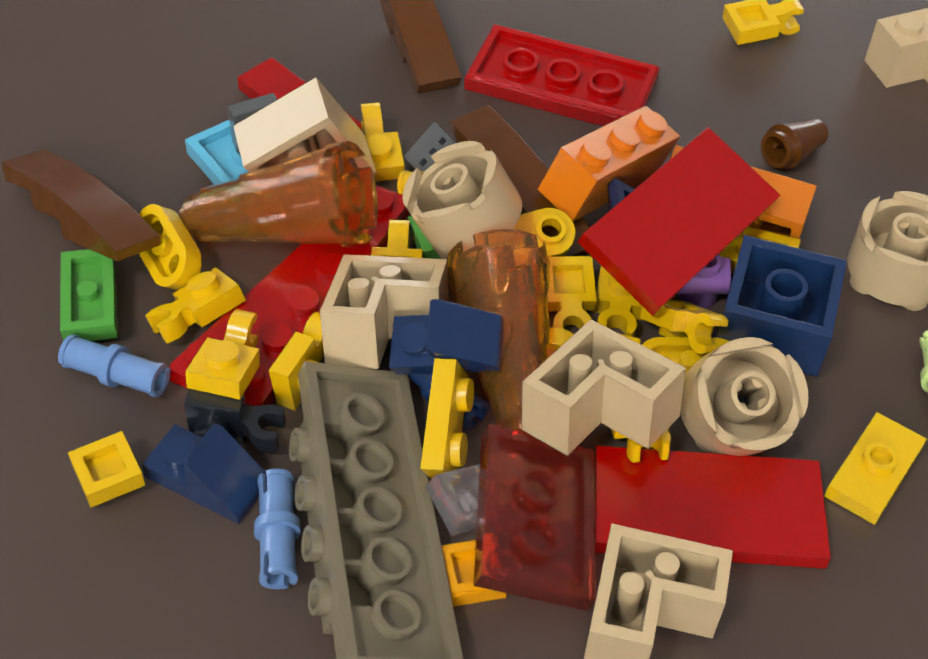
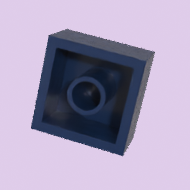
[717,235,847,377]

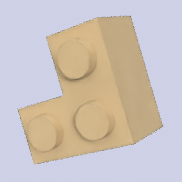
[864,8,928,88]
[233,78,377,196]
[320,254,449,369]
[522,320,686,456]
[584,524,733,659]

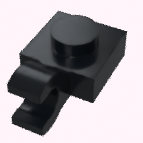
[184,389,286,452]

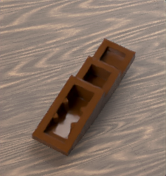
[380,0,462,94]
[447,105,589,257]
[1,149,161,261]

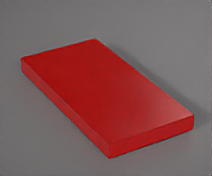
[464,24,660,126]
[577,127,781,316]
[594,445,831,569]

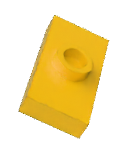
[824,412,927,525]

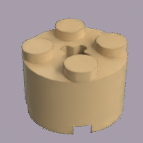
[402,141,522,262]
[847,191,928,311]
[680,337,809,456]

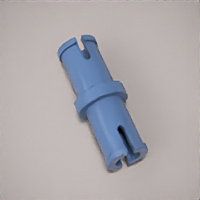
[58,334,170,398]
[254,468,301,590]

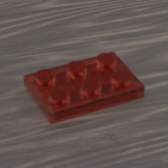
[473,424,596,611]

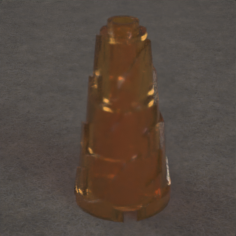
[179,141,378,247]
[446,229,550,442]

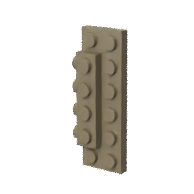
[289,361,463,659]

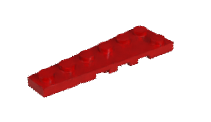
[168,182,410,406]

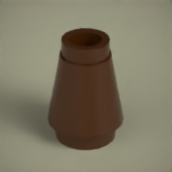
[761,119,828,169]

